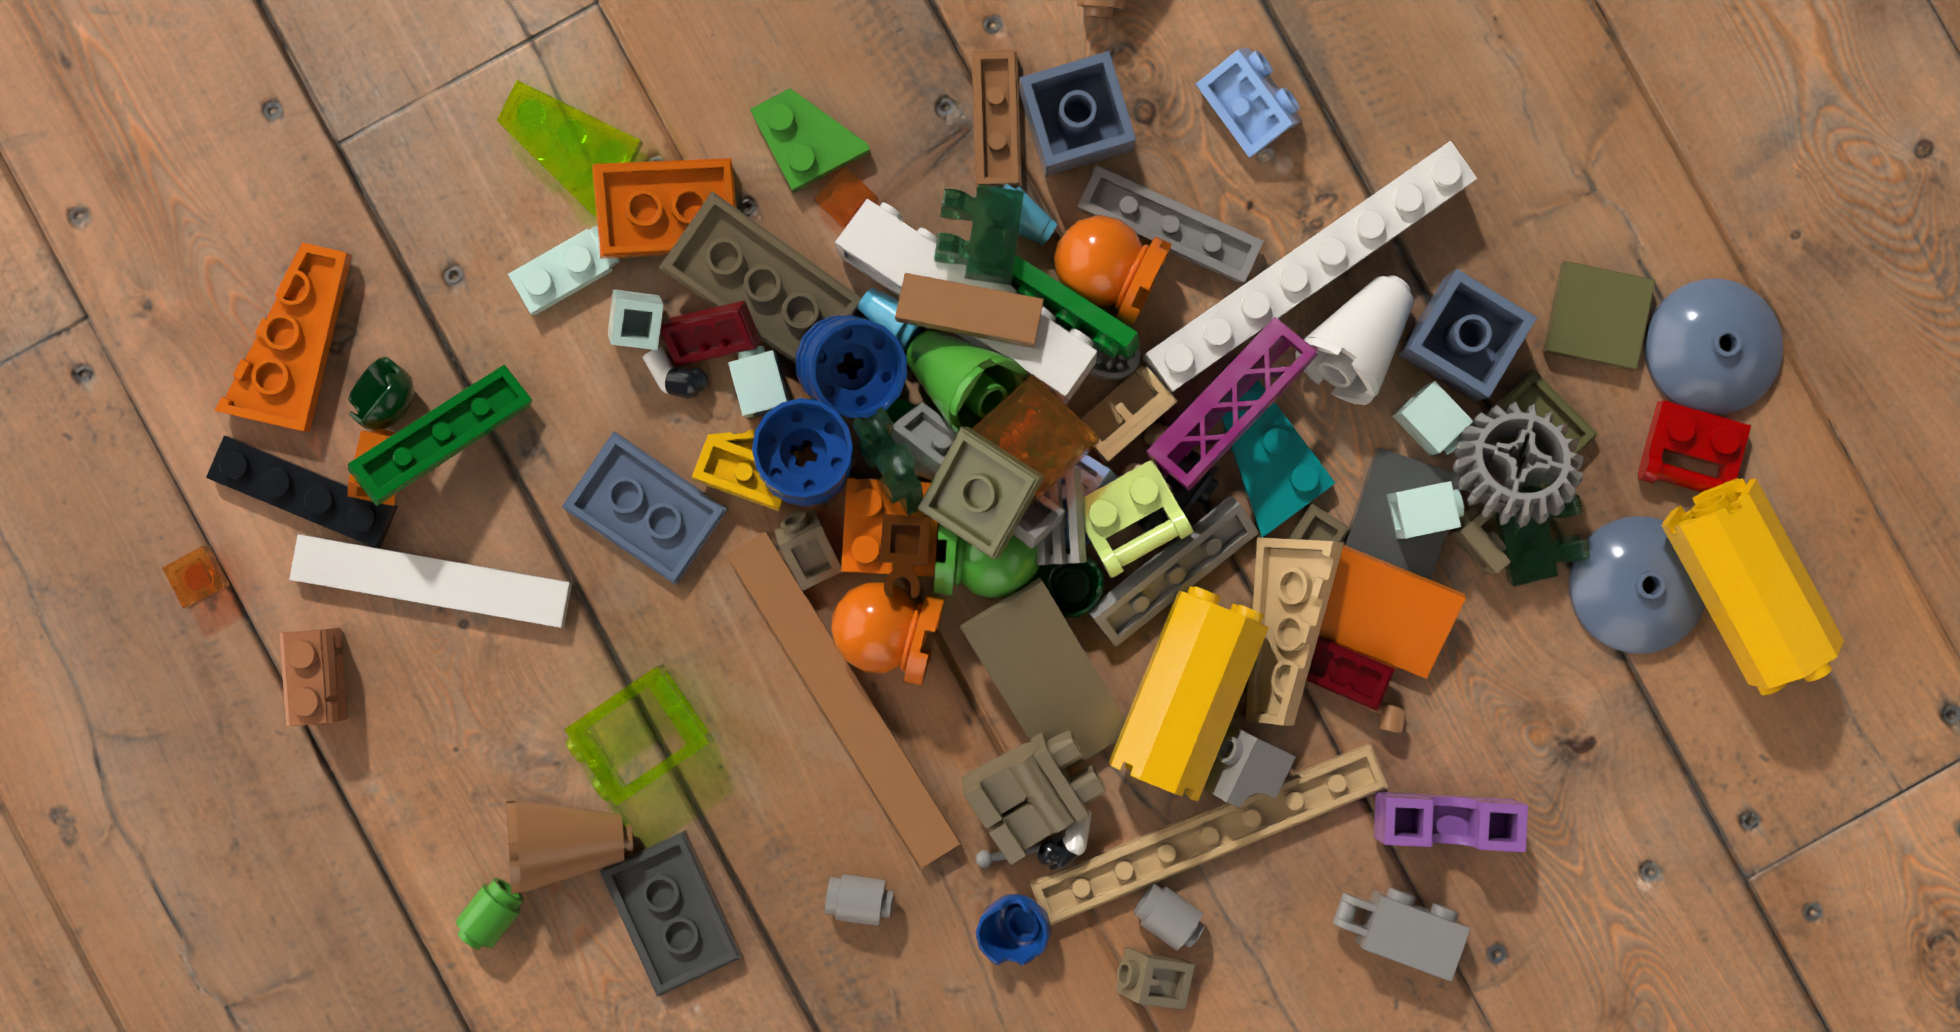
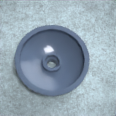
[1644,279,1783,415]
[1568,516,1705,654]

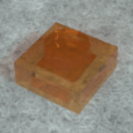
[814,166,879,229]
[162,546,230,608]

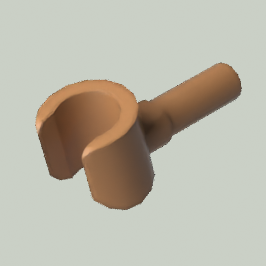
[1346,698,1406,733]

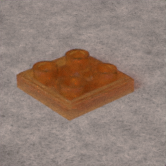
[972,374,1100,505]

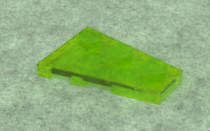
[496,80,643,218]

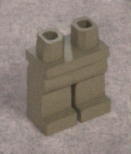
[962,730,1106,865]

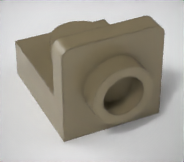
[1449,503,1511,575]
[774,510,843,591]
[1116,947,1195,1010]

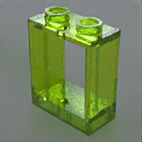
[564,664,715,806]

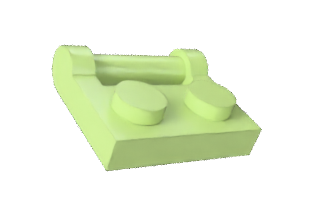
[1082,459,1193,578]

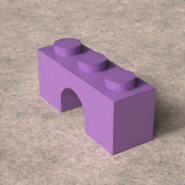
[1374,792,1528,852]

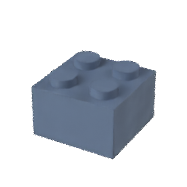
[1019,51,1136,177]
[1397,269,1537,402]

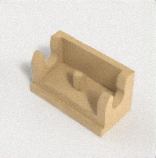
[1073,366,1178,464]

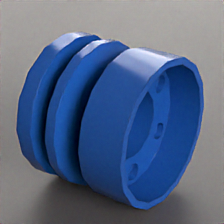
[795,315,907,418]
[752,398,854,507]

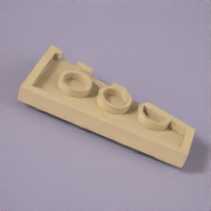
[1245,538,1344,726]

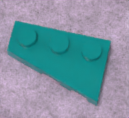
[1220,380,1335,538]

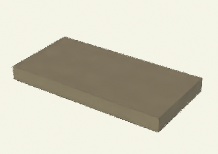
[659,191,862,364]
[960,577,1125,771]

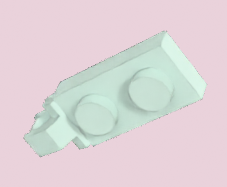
[508,226,620,316]

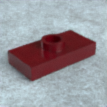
[660,300,762,366]
[1306,636,1396,711]

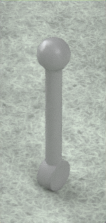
[975,833,1065,868]

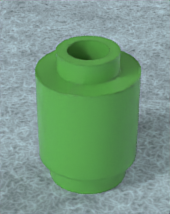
[456,878,524,950]

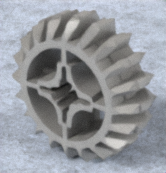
[1453,401,1584,528]

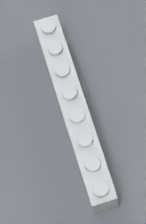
[1142,141,1478,393]

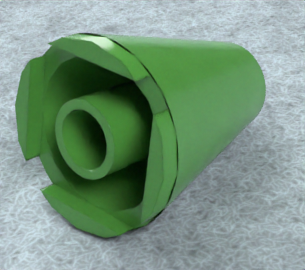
[906,330,1028,437]

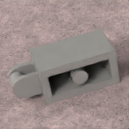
[1332,887,1470,982]

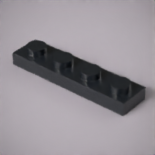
[206,435,398,548]

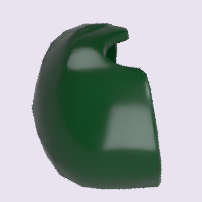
[348,357,414,431]
[1032,548,1104,618]

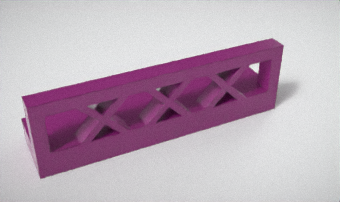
[1147,317,1318,491]

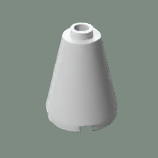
[1295,275,1414,405]

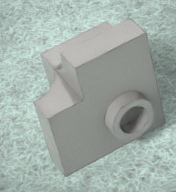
[1204,724,1296,808]

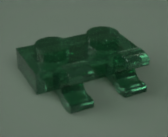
[934,184,1024,285]
[853,407,923,516]
[1495,485,1590,587]

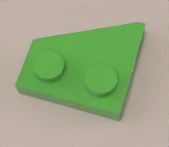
[750,88,871,193]

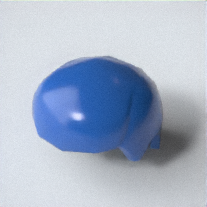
[975,894,1052,966]

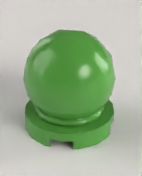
[934,523,1039,599]

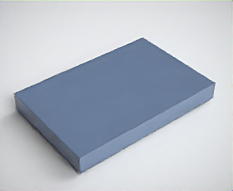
[562,432,729,585]

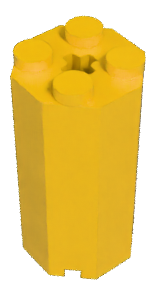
[1661,479,1844,695]
[1108,586,1269,802]

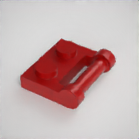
[1638,400,1752,492]

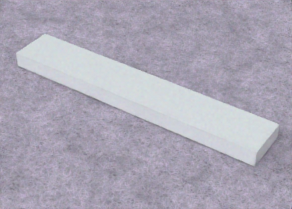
[289,534,572,628]

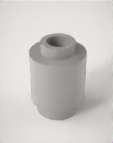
[825,874,894,926]
[1133,884,1205,951]

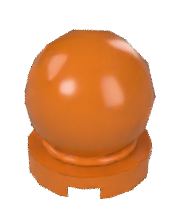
[1054,215,1172,328]
[831,582,945,686]

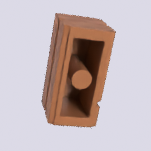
[279,628,348,726]

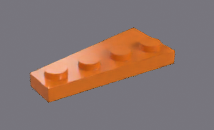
[214,242,352,433]

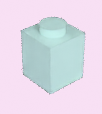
[608,289,663,350]
[728,346,790,419]
[1392,381,1473,456]
[1387,481,1464,539]

